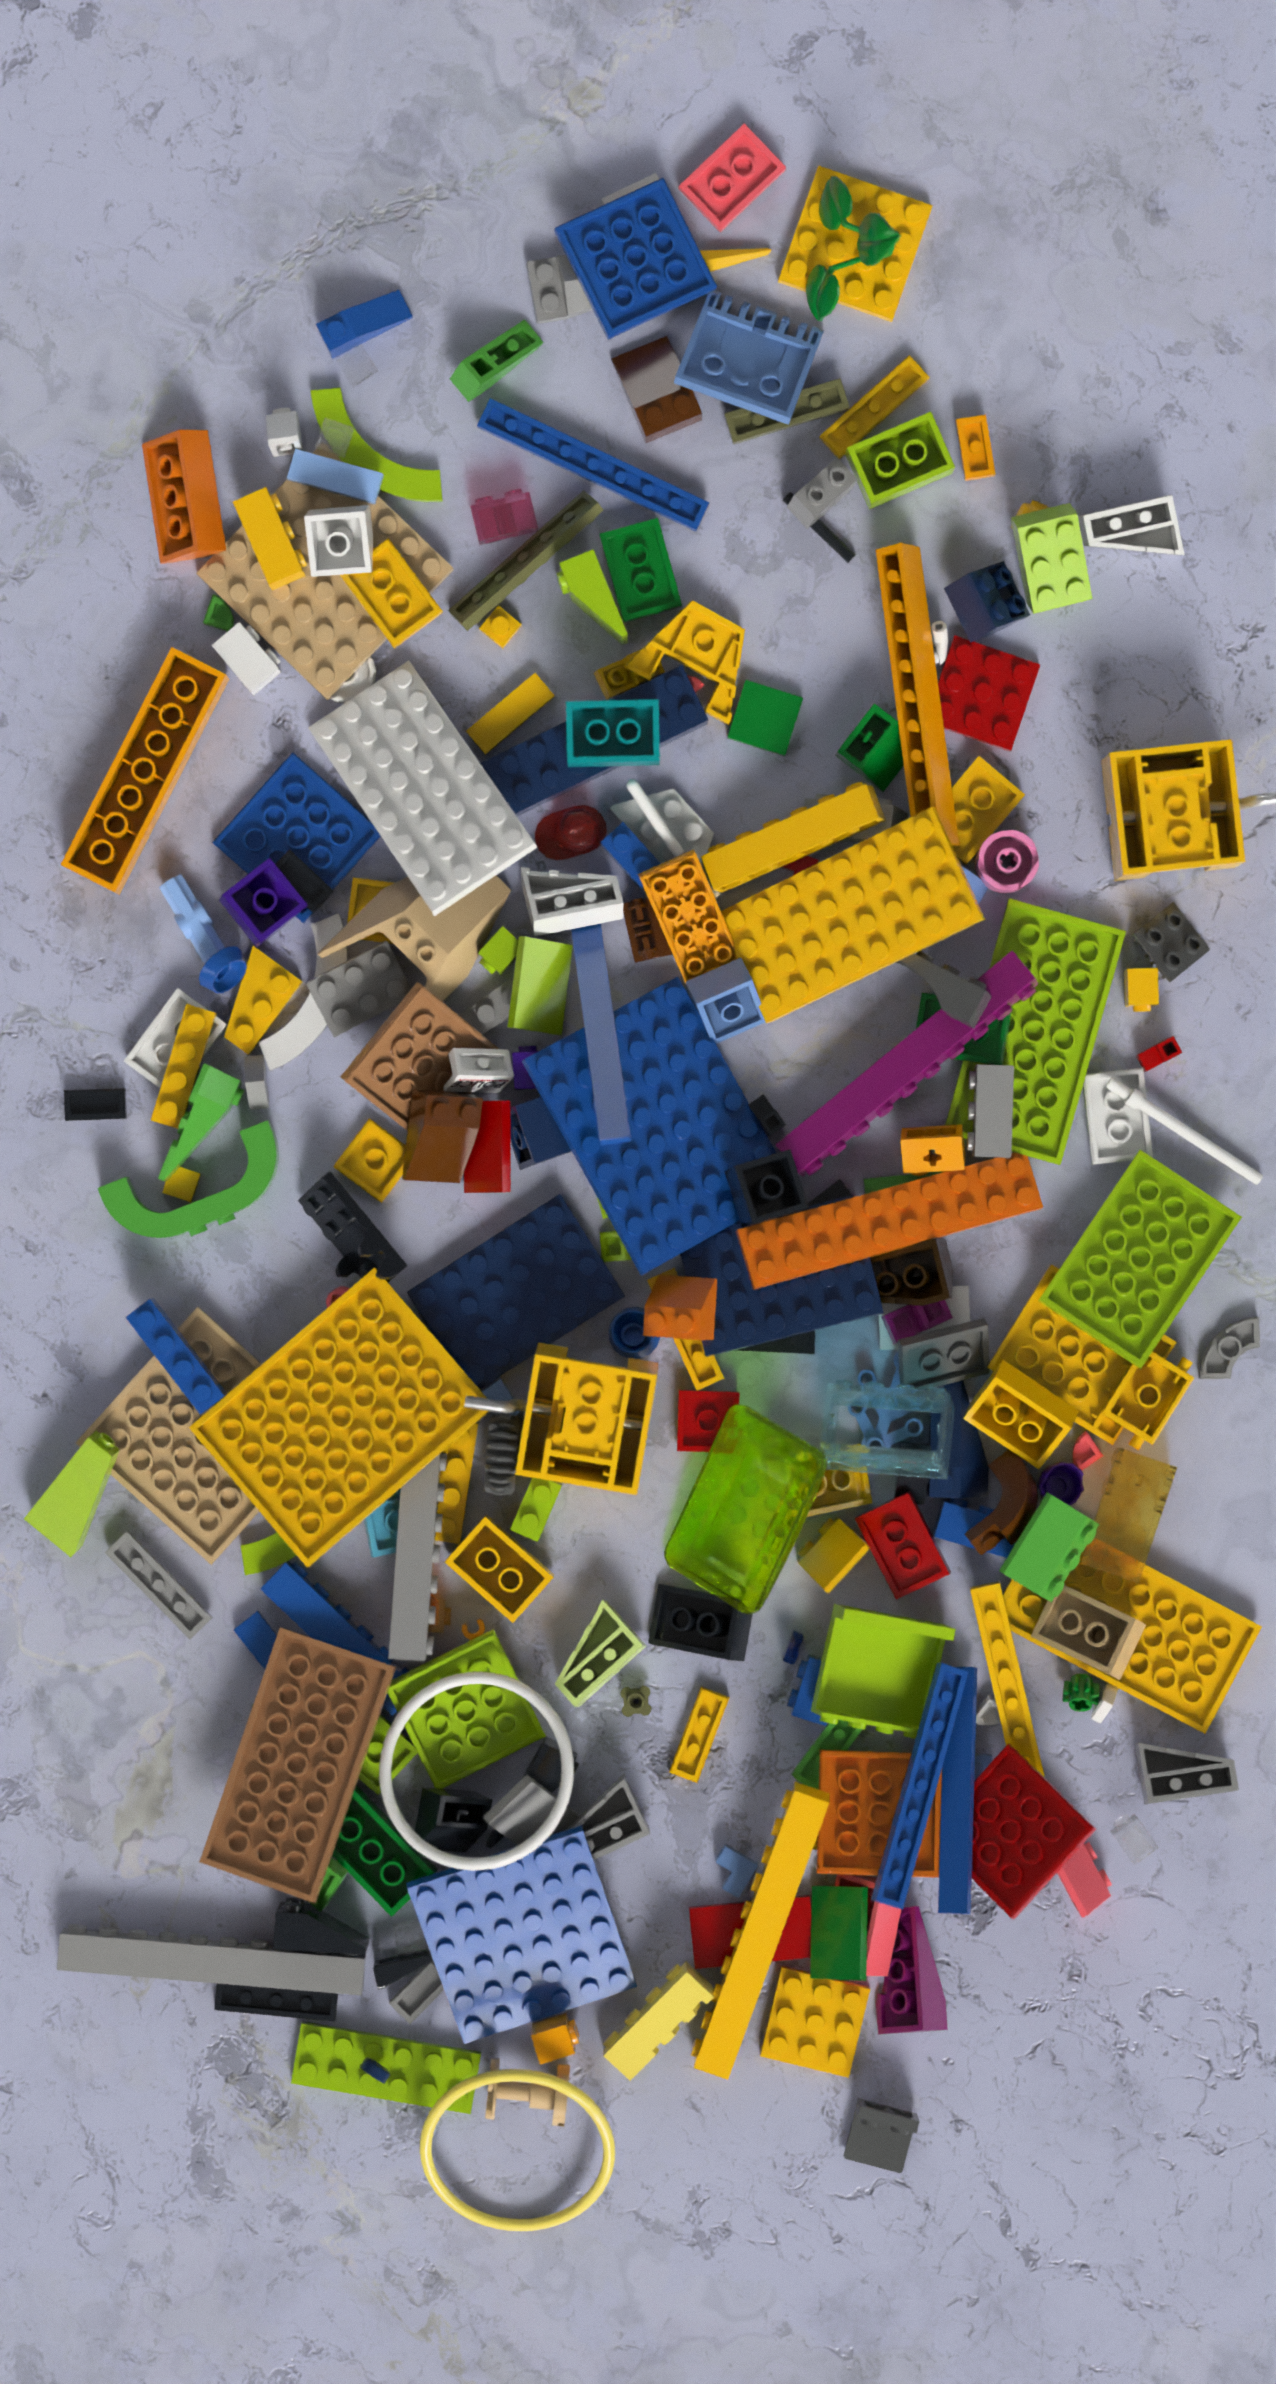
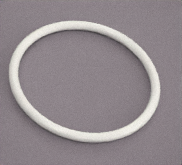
[379,1672,574,1870]

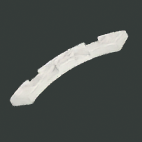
[259,913,347,1071]

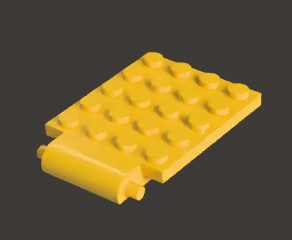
[987,1264,1194,1451]

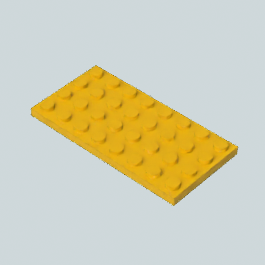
[721,807,985,1023]
[1003,1538,1262,1734]

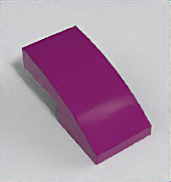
[881,1300,953,1344]

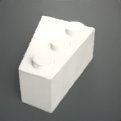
[1078,495,1185,555]
[521,867,624,937]

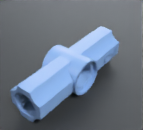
[159,874,225,964]

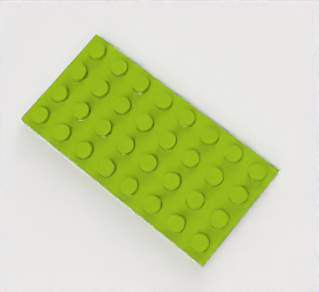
[945,898,1126,1165]

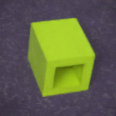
[478,926,518,975]

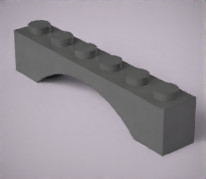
[895,951,992,1029]

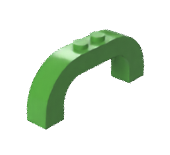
[97,1120,279,1238]

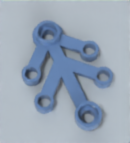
[848,1351,934,1461]

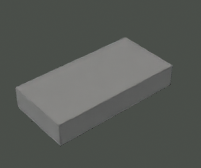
[389,1961,444,2024]

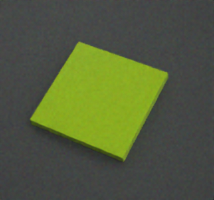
[388,1629,546,1789]

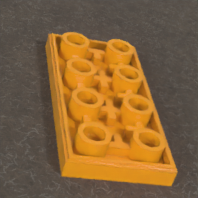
[638,849,738,983]

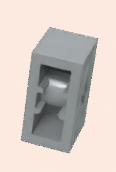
[787,458,858,529]

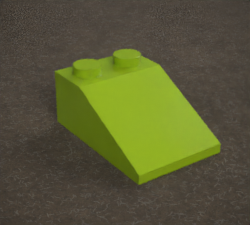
[556,549,628,645]

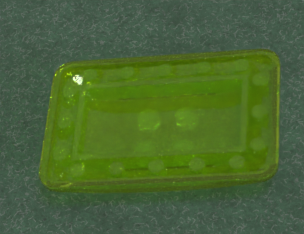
[664,1404,827,1614]

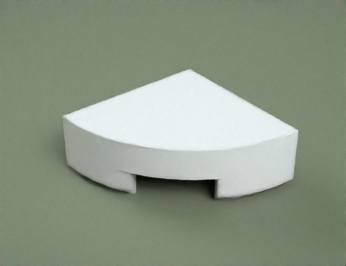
[1091,1682,1118,1724]
[976,1695,1001,1726]

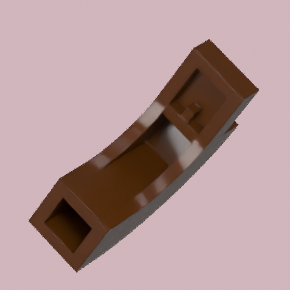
[965,1449,1038,1556]

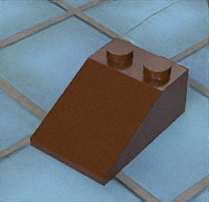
[611,336,702,443]
[402,1089,483,1183]

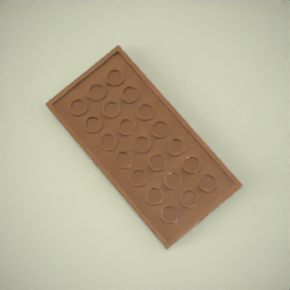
[199,1627,396,1903]

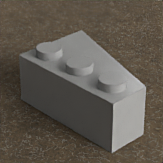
[564,1774,650,1860]

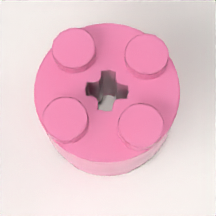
[975,830,1039,893]

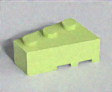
[555,1599,647,1707]

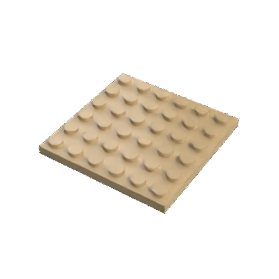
[196,443,454,701]
[76,1307,262,1565]

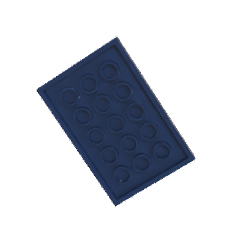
[407,1194,625,1389]
[680,1195,884,1357]

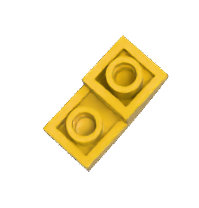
[593,649,665,700]

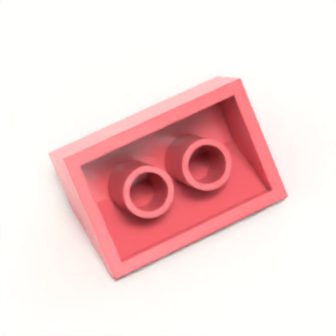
[1057,1842,1112,1918]
[834,1874,901,1976]

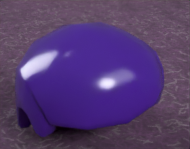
[1038,1461,1084,1506]

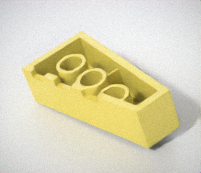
[603,1961,714,2081]

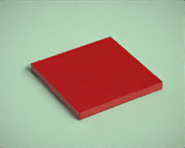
[972,1744,1097,1919]

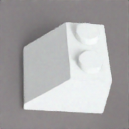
[304,505,373,577]

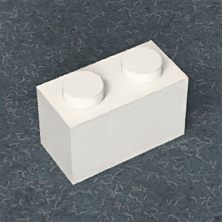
[211,622,281,696]

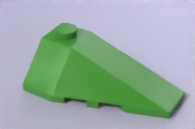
[158,1063,244,1182]

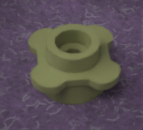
[620,1685,652,1717]

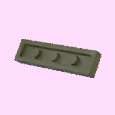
[724,378,849,445]

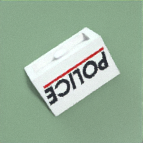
[444,1048,514,1093]

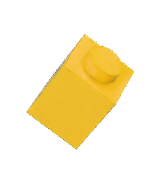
[1123,968,1159,1012]

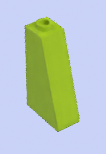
[24,1430,120,1557]

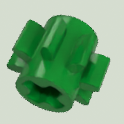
[1062,1674,1100,1712]

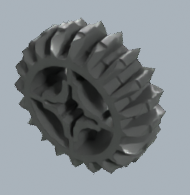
[484,1413,521,1496]

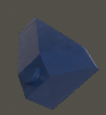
[927,1380,989,1498]

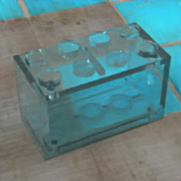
[819,1380,955,1479]

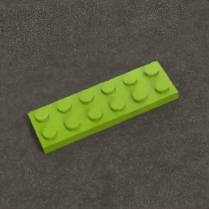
[291,2021,481,2114]

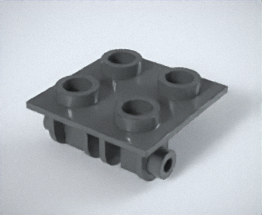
[1132,902,1210,982]

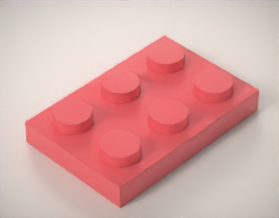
[678,123,786,233]

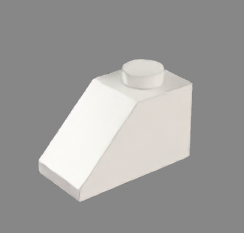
[266,408,303,457]

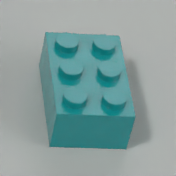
[566,699,660,767]

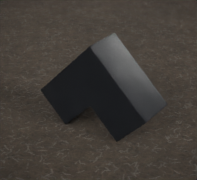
[748,1094,786,1136]

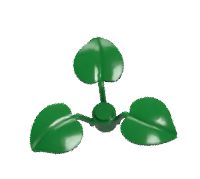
[806,176,901,321]

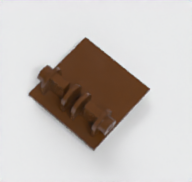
[623,898,673,963]

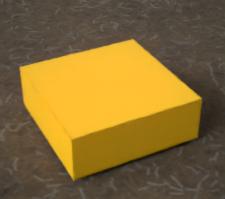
[162,1167,201,1202]

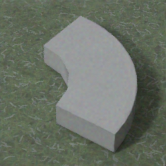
[1199,1317,1260,1379]

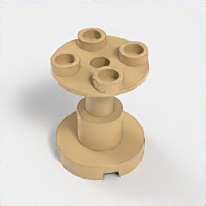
[485,2058,570,2127]

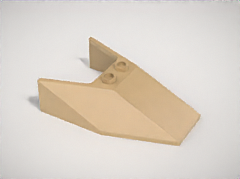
[317,875,511,1002]

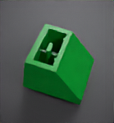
[835,703,904,792]

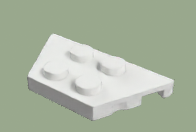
[610,788,714,866]

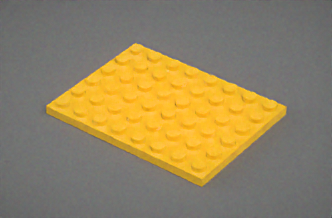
[189,1267,489,1568]

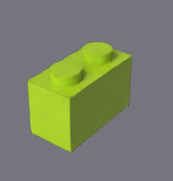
[510,1478,563,1542]

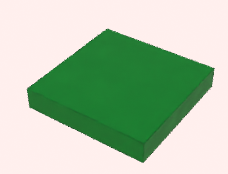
[727,680,803,757]

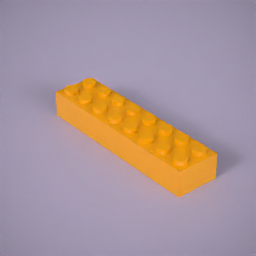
[61,647,229,895]

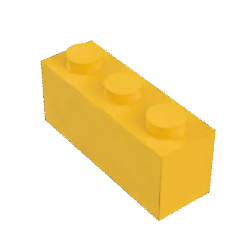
[232,487,307,591]

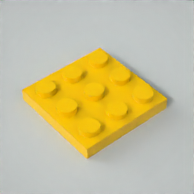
[760,1965,870,2078]

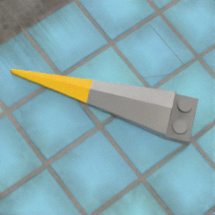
[526,248,772,324]

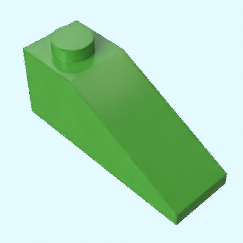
[449,319,544,402]

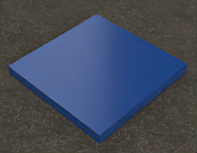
[554,178,717,340]
[212,752,381,924]

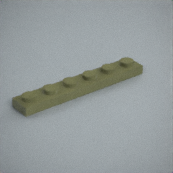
[448,490,603,631]

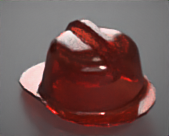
[535,805,607,860]

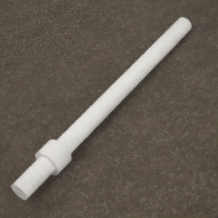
[1106,1077,1263,1185]

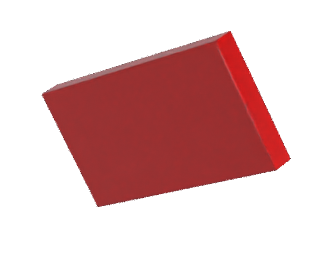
[689,1895,812,1969]

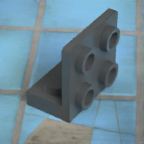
[843,2098,920,2173]

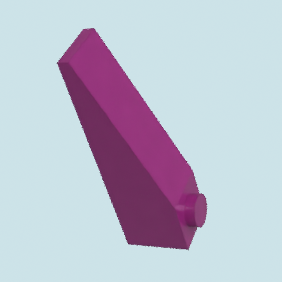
[876,1906,948,2035]

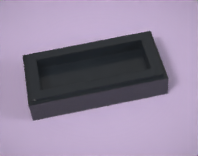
[275,849,334,914]
[64,1088,127,1121]

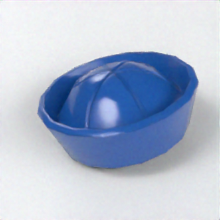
[199,946,247,993]
[608,1307,661,1359]

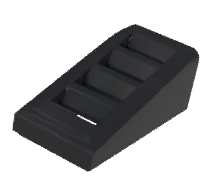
[373,1948,433,1990]

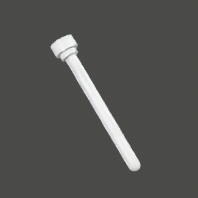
[626,779,720,899]

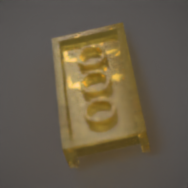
[1079,1447,1177,1583]

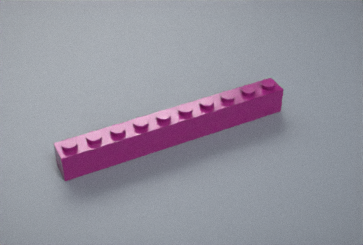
[776,950,1039,1177]

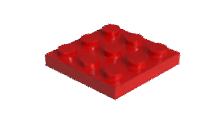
[938,635,1041,752]

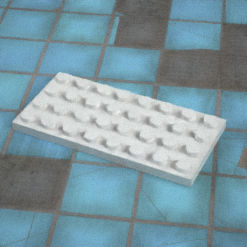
[308,661,537,916]

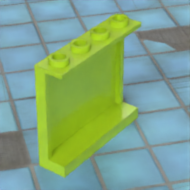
[811,1603,956,1739]

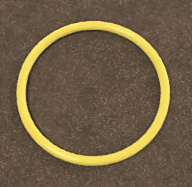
[419,2069,615,2231]

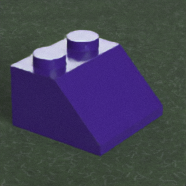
[219,858,308,948]

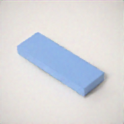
[287,449,384,504]

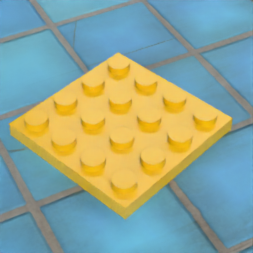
[778,165,933,322]

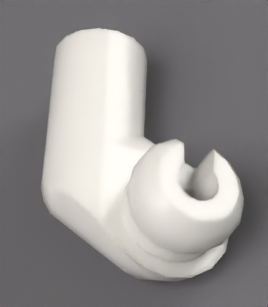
[932,621,948,665]

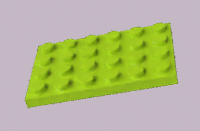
[1038,1150,1242,1369]

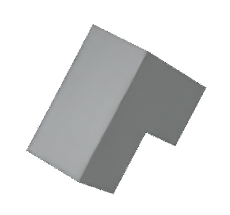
[245,1055,269,1110]

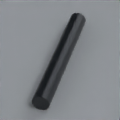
[782,492,856,563]

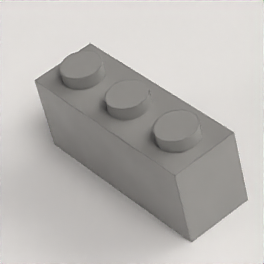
[967,1065,1014,1158]

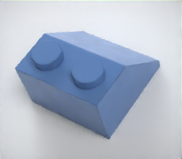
[686,958,765,1044]

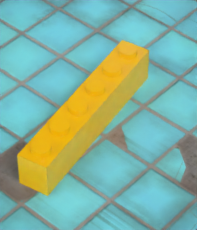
[701,782,886,893]

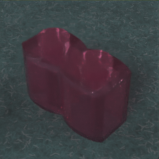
[470,489,538,545]

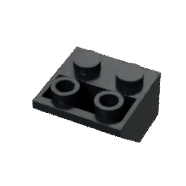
[412,1787,493,1852]

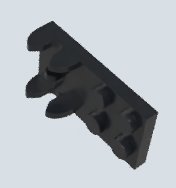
[298,1171,408,1283]

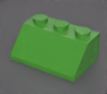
[999,1492,1099,1602]

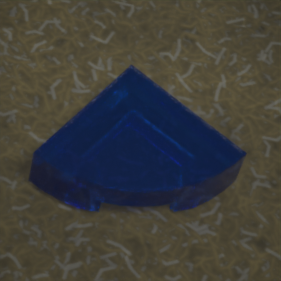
[782,1630,804,1665]

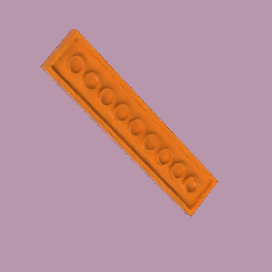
[736,1153,1043,1290]

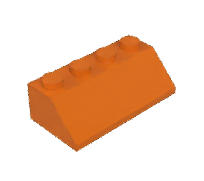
[142,429,226,564]

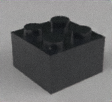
[724,1149,809,1228]

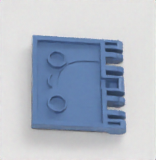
[674,290,824,425]

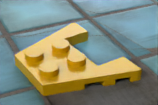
[624,600,745,724]

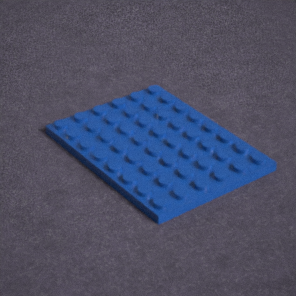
[522,977,776,1276]

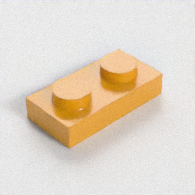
[955,414,996,481]

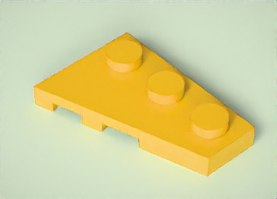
[224,946,303,1055]

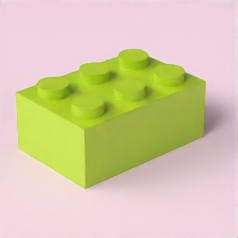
[845,411,955,510]
[1010,503,1093,614]

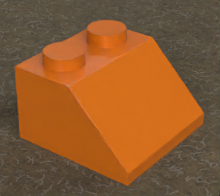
[643,1275,717,1340]

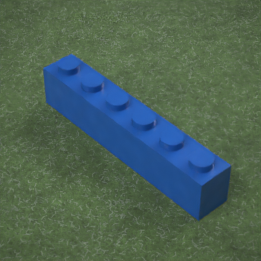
[260,1561,411,1716]

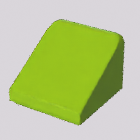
[599,1231,632,1262]

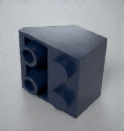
[944,561,1030,643]

